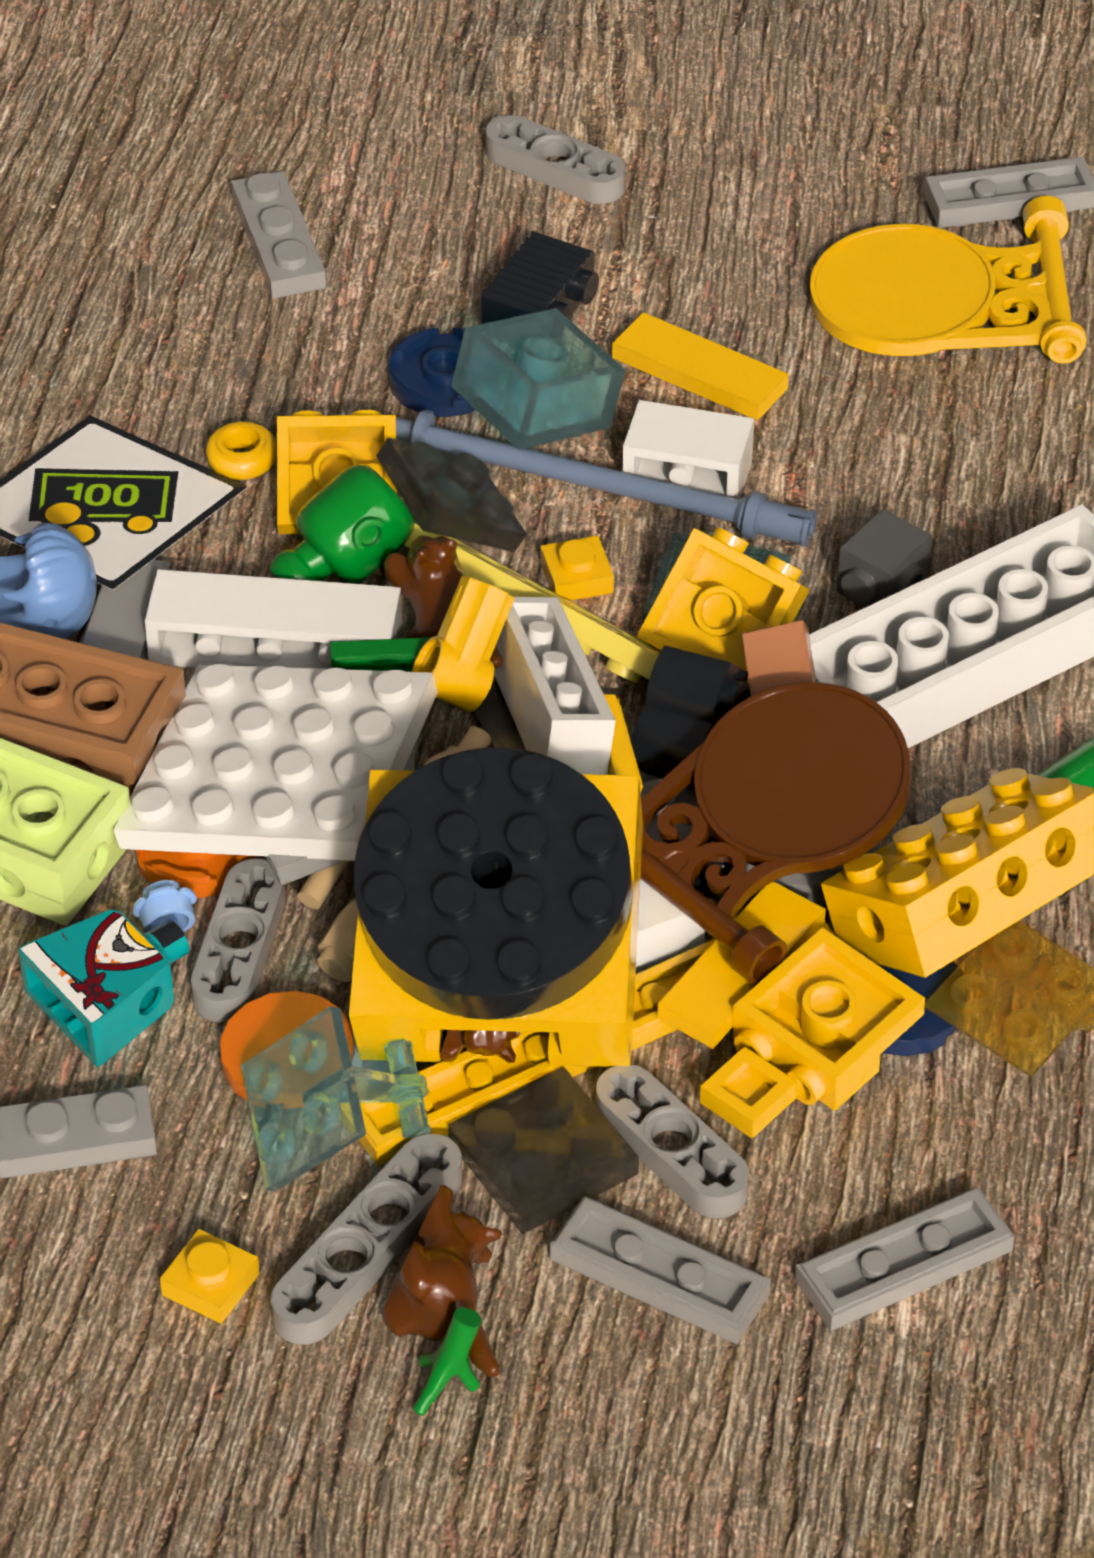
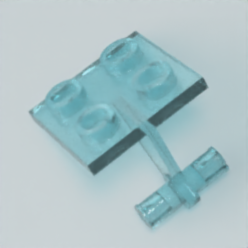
[241,1006,432,1192]

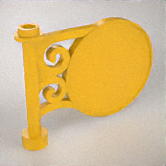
[810,196,1087,364]

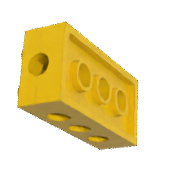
[821,768,1094,978]

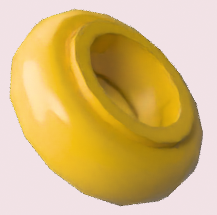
[205,421,277,480]

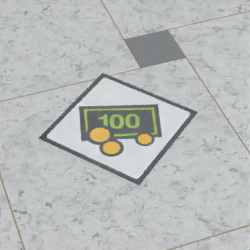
[0,415,247,590]

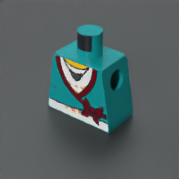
[18,910,189,1067]

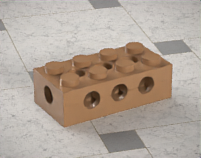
[0,623,186,798]

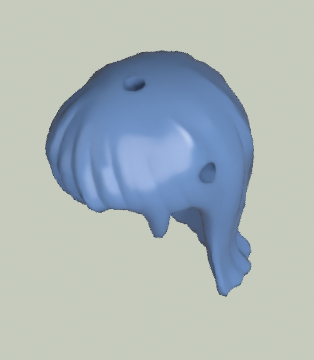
[0,523,97,639]

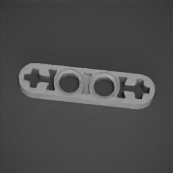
[271,1134,462,1345]

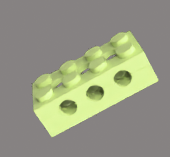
[0,738,130,926]

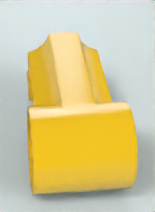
[412,576,515,712]

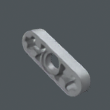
[486,115,625,204]
[191,859,286,1023]
[596,1065,749,1218]

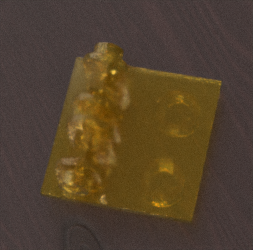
[925,921,1094,1078]

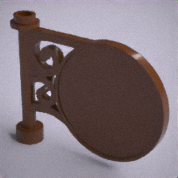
[640,682,912,985]

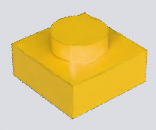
[540,535,614,601]
[700,1046,797,1139]
[160,1229,260,1324]

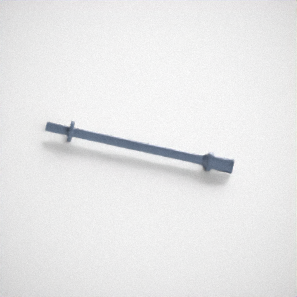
[383,410,817,548]

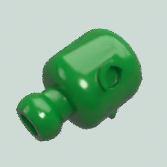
[269,464,415,584]

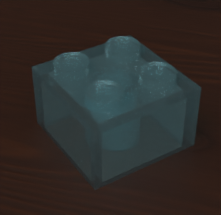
[451,308,626,450]

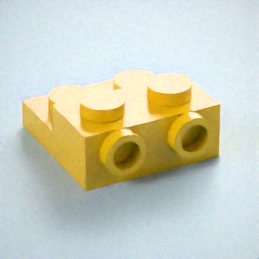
[277,410,397,534]
[636,526,810,683]
[733,927,925,1111]

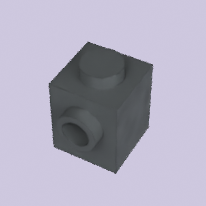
[837,509,932,607]

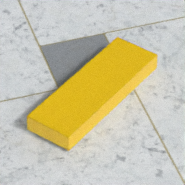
[612,312,789,421]
[657,881,826,1049]

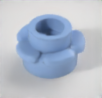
[133,880,197,933]

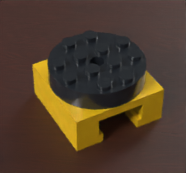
[349,747,643,1067]

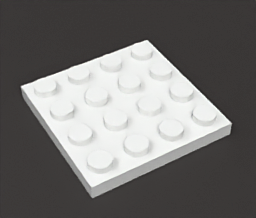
[113,664,438,861]

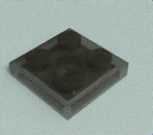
[376,438,527,553]
[448,1066,639,1235]

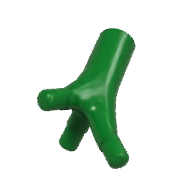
[413,1307,482,1416]

